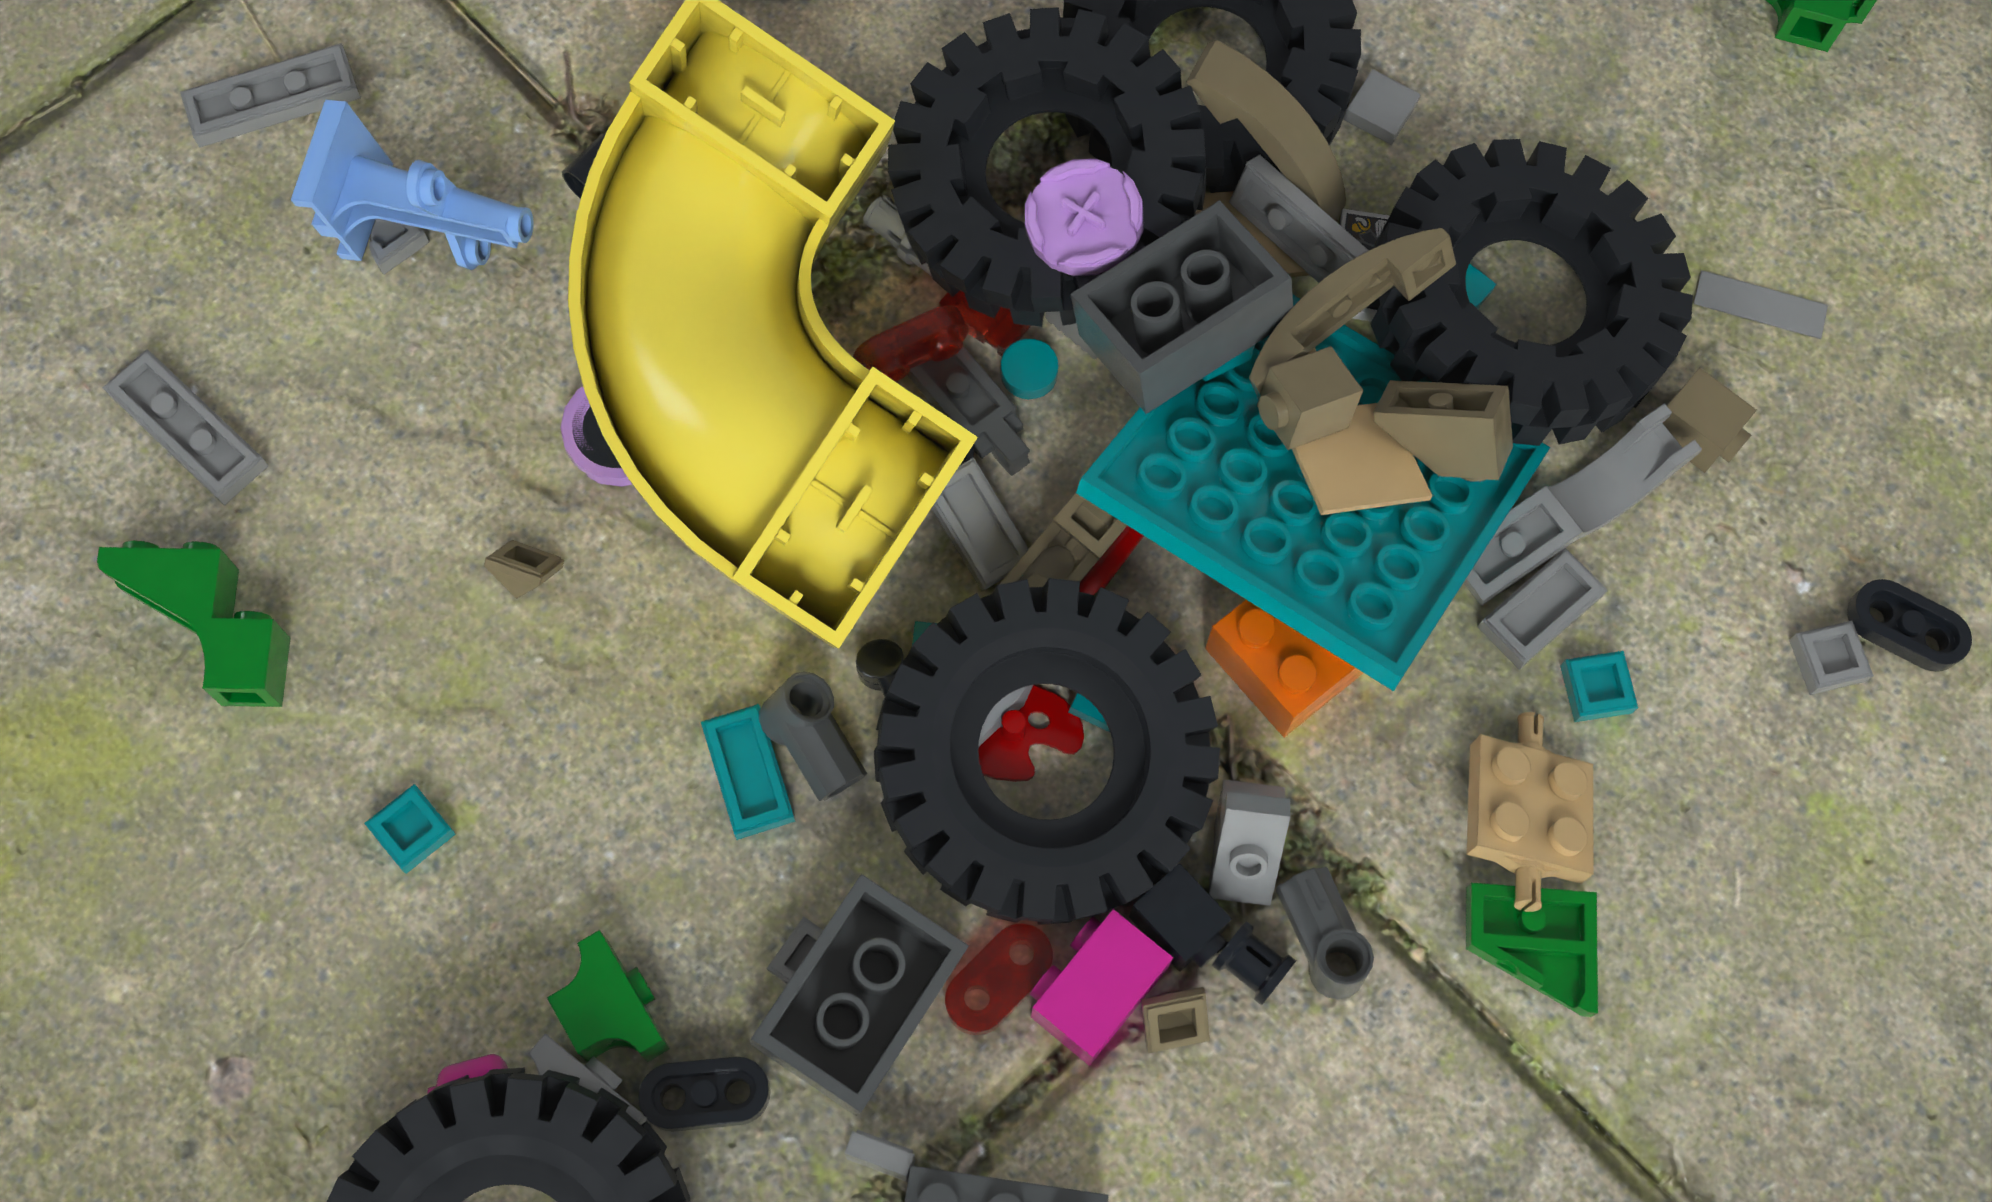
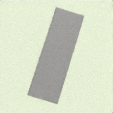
[1694,270,1828,339]

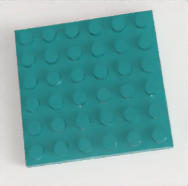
[1076,296,1551,691]

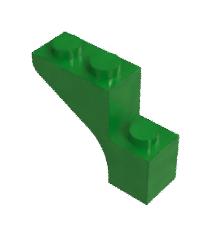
[97,540,291,707]

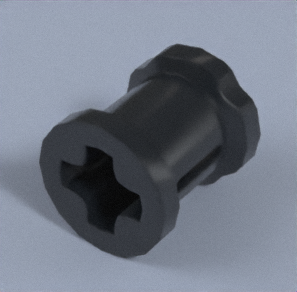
[1212,921,1297,1006]

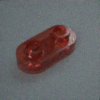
[853,305,969,382]
[945,923,1053,1035]

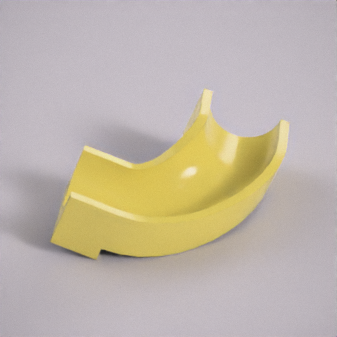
[568,0,978,649]

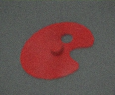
[978,685,1084,782]

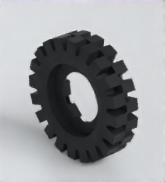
[1060,0,1361,193]
[888,7,1207,327]
[1367,139,1693,446]
[874,578,1220,925]
[327,1067,690,1202]

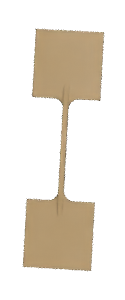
[1196,191,1432,515]

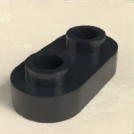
[1847,579,1972,672]
[639,1057,771,1132]

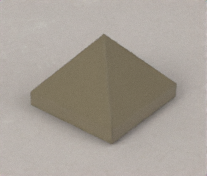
[484,540,564,599]
[1141,987,1210,1054]

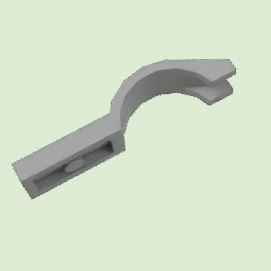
[1464,403,1702,606]

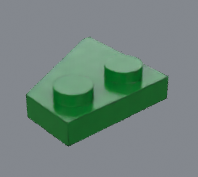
[1466,882,1598,1017]

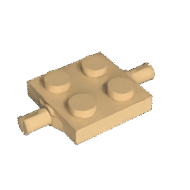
[1466,712,1594,912]

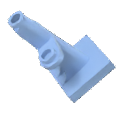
[291,100,534,270]

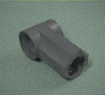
[759,671,868,801]
[1276,866,1374,1000]

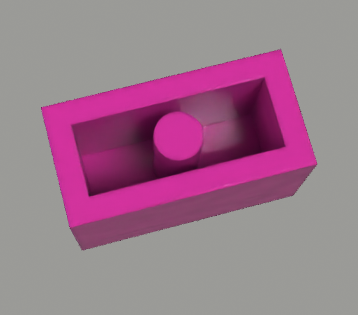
[1030,909,1173,1066]

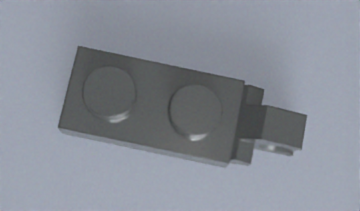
[900,327,1030,476]

